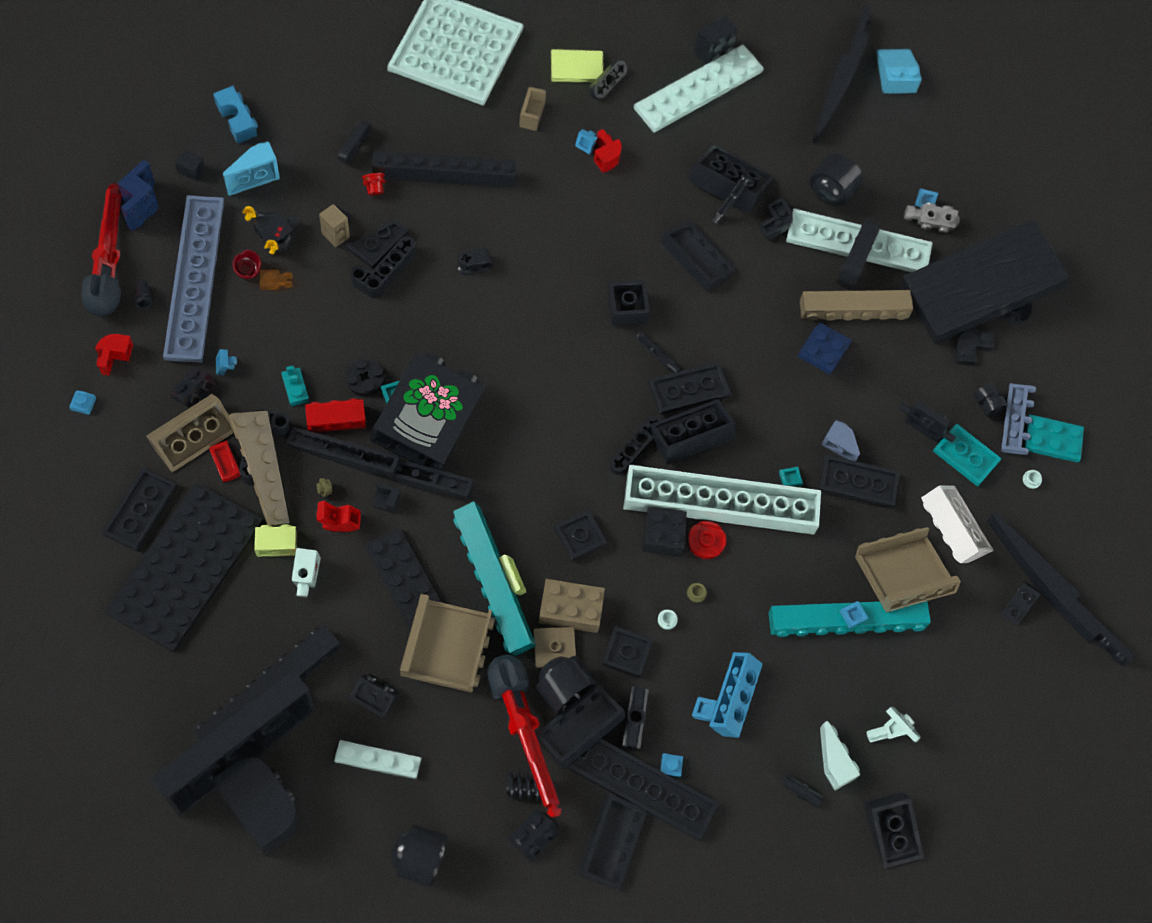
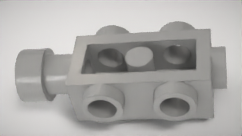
[904,203,960,233]

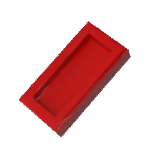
[209,441,241,483]

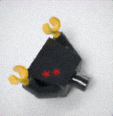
[242,206,300,256]

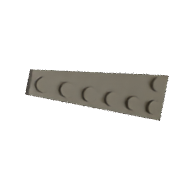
[229,411,290,527]

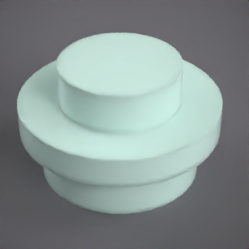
[1023,470,1042,489]
[658,610,678,629]

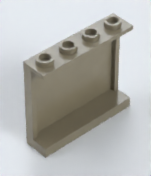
[855,527,961,613]
[400,594,495,693]

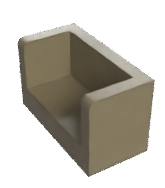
[520,87,546,131]
[319,204,350,247]

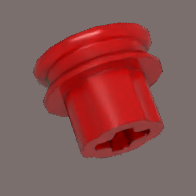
[361,173,386,196]

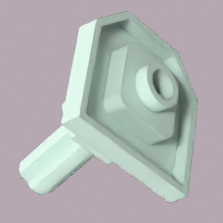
[867,706,921,742]

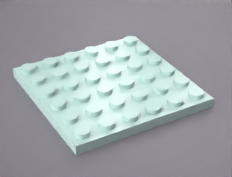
[388,0,523,106]

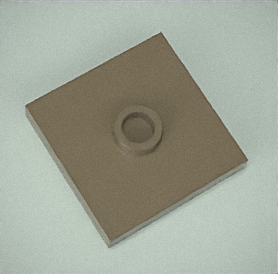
[534,627,576,669]

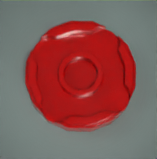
[688,521,726,559]

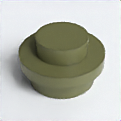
[316,478,332,497]
[687,583,707,603]

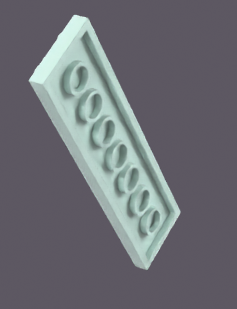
[634,45,763,133]
[786,209,932,272]

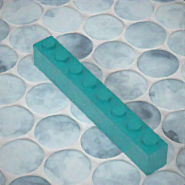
[453,502,536,656]
[768,601,931,637]

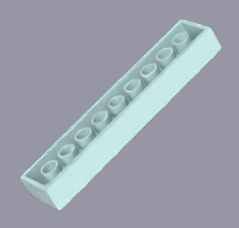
[623,465,821,534]

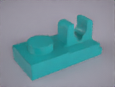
[281,365,309,406]

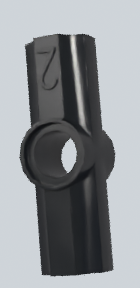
[622,686,649,751]

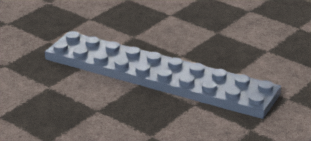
[163,196,224,363]

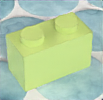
[255,524,297,557]

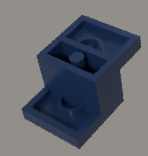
[118,160,159,231]
[798,323,852,374]

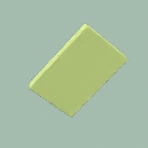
[551,50,603,83]

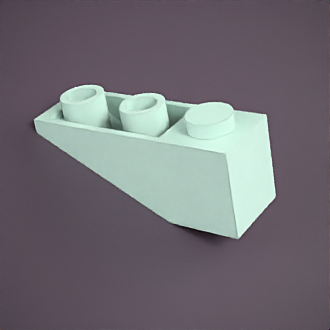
[820,721,860,790]

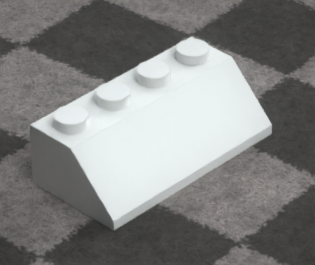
[921,486,994,563]

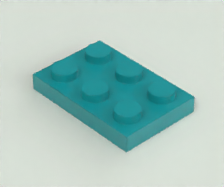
[1024,414,1084,463]
[933,424,1002,487]

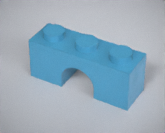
[213,86,258,144]

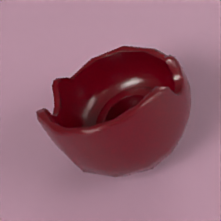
[232,250,262,279]

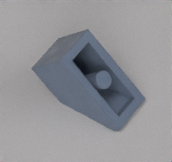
[822,420,860,461]

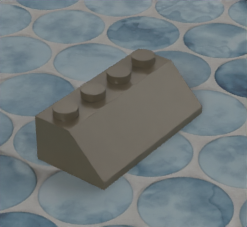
[146,394,234,472]

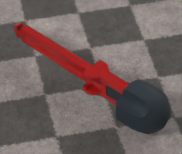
[81,182,122,316]
[487,655,561,817]

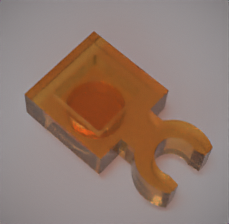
[260,270,293,290]

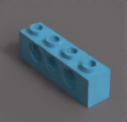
[709,652,762,738]

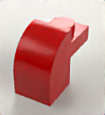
[594,129,621,173]
[95,334,134,376]
[317,501,361,532]

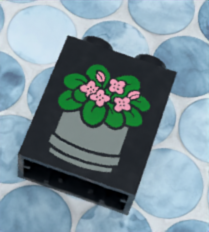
[370,352,485,471]

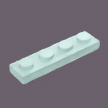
[335,740,421,779]

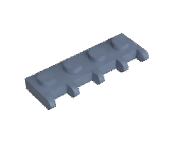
[1001,383,1036,455]

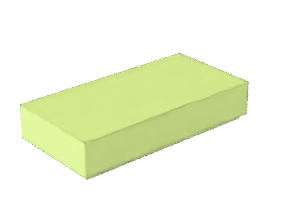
[499,555,526,596]

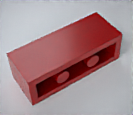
[305,398,366,433]

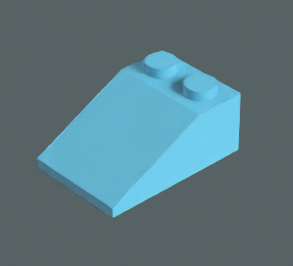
[876,49,921,93]
[223,141,280,196]

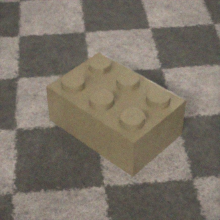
[539,579,605,633]

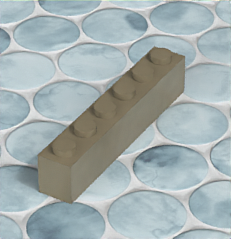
[800,290,913,321]

